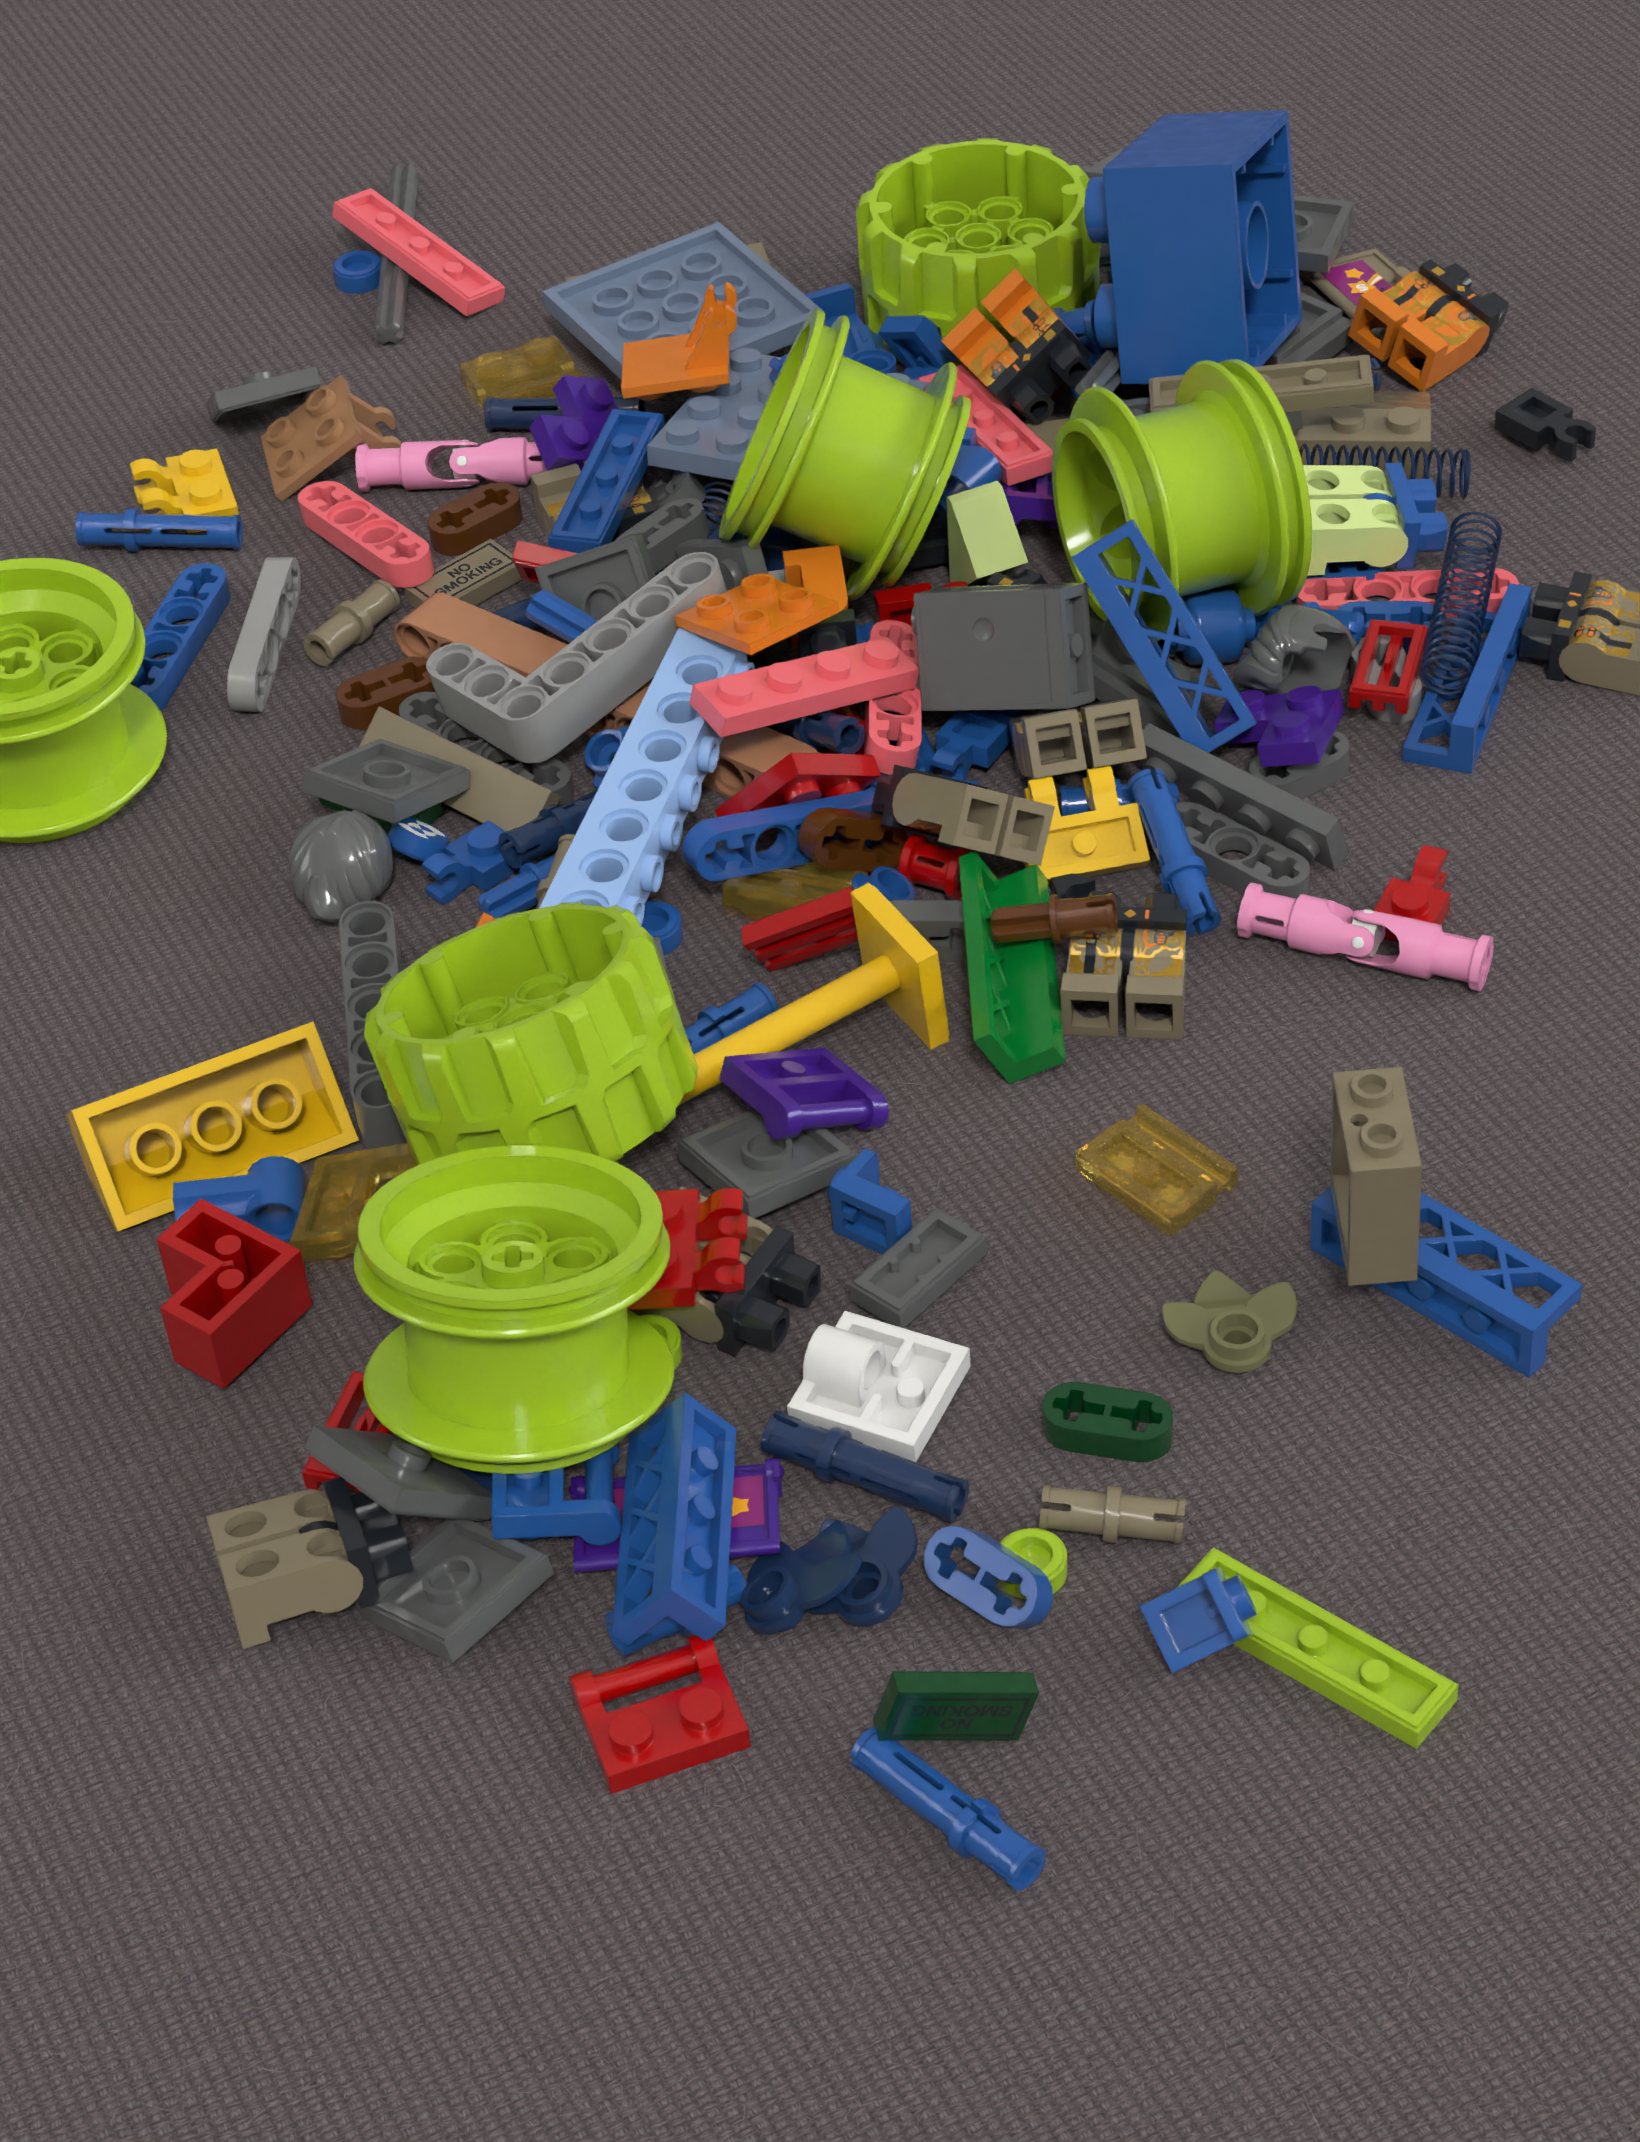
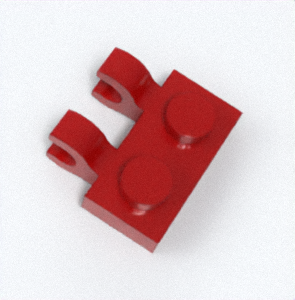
[628,1188,748,1310]

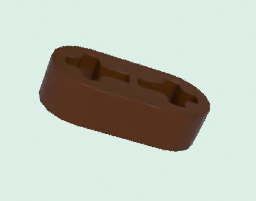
[428,482,523,556]
[335,657,435,730]
[798,807,908,872]

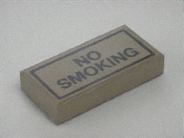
[404,539,522,608]

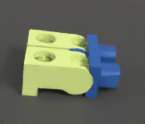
[1303,463,1448,576]

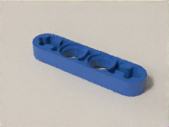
[131,563,231,711]
[682,790,884,881]

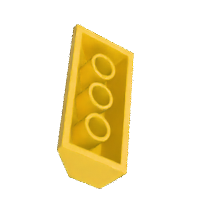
[65,1021,359,1232]

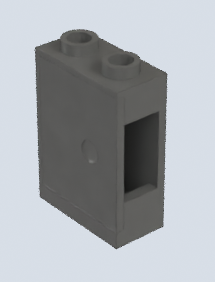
[911,582,1095,711]

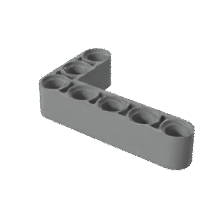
[426,552,727,763]

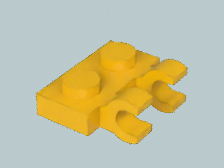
[130,448,239,533]
[1024,765,1150,885]

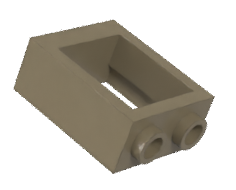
[1331,1067,1422,1286]

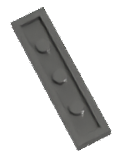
[1141,723,1349,871]

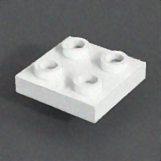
[787,1311,971,1462]

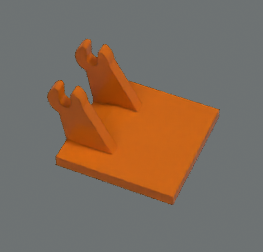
[621,282,737,400]
[675,573,839,657]

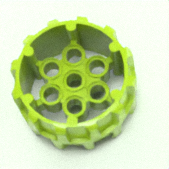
[856,138,1100,376]
[364,901,698,1166]

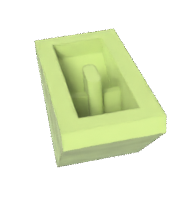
[946,481,1028,586]

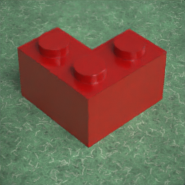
[156,1198,313,1389]

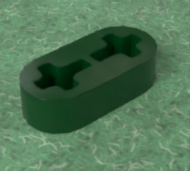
[1042,1382,1173,1462]

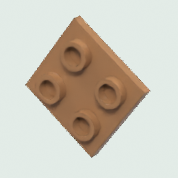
[260,375,402,502]

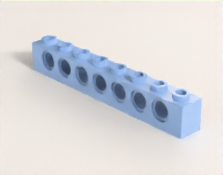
[539,628,755,926]

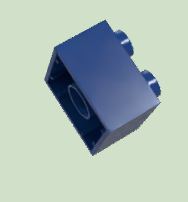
[1084,110,1302,384]

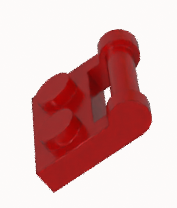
[568,1635,751,1794]

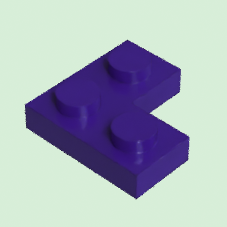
[529,375,618,471]
[1214,686,1345,767]

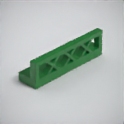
[959,851,1066,1084]

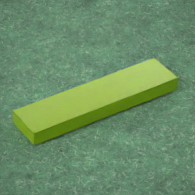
[1178,1547,1459,1749]

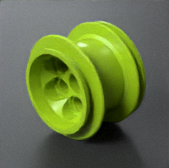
[719,308,971,600]
[1052,359,1312,642]
[0,558,167,843]
[354,1145,675,1474]

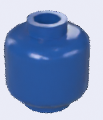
[1171,589,1255,665]

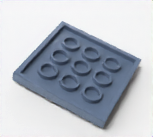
[542,222,826,403]
[647,348,929,480]

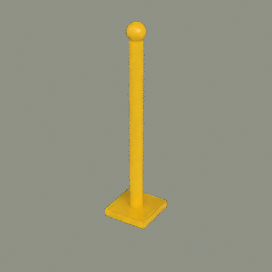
[678,883,950,1106]

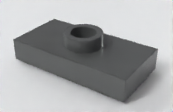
[849,1208,988,1328]

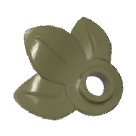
[1162,1269,1297,1373]

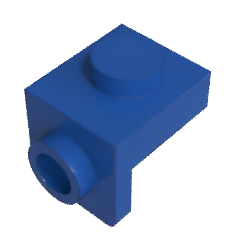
[878,315,958,380]
[1139,1567,1258,1673]

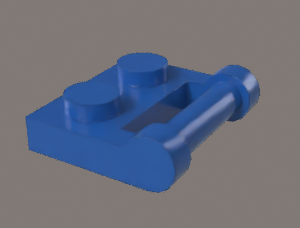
[492,1443,621,1546]

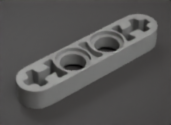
[227,557,301,712]

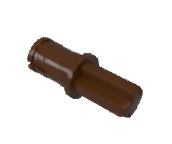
[991,893,1118,944]

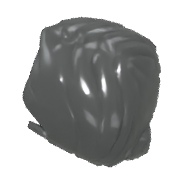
[1234,604,1357,695]
[289,810,393,923]

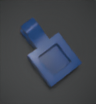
[931,710,1012,780]
[422,820,520,904]

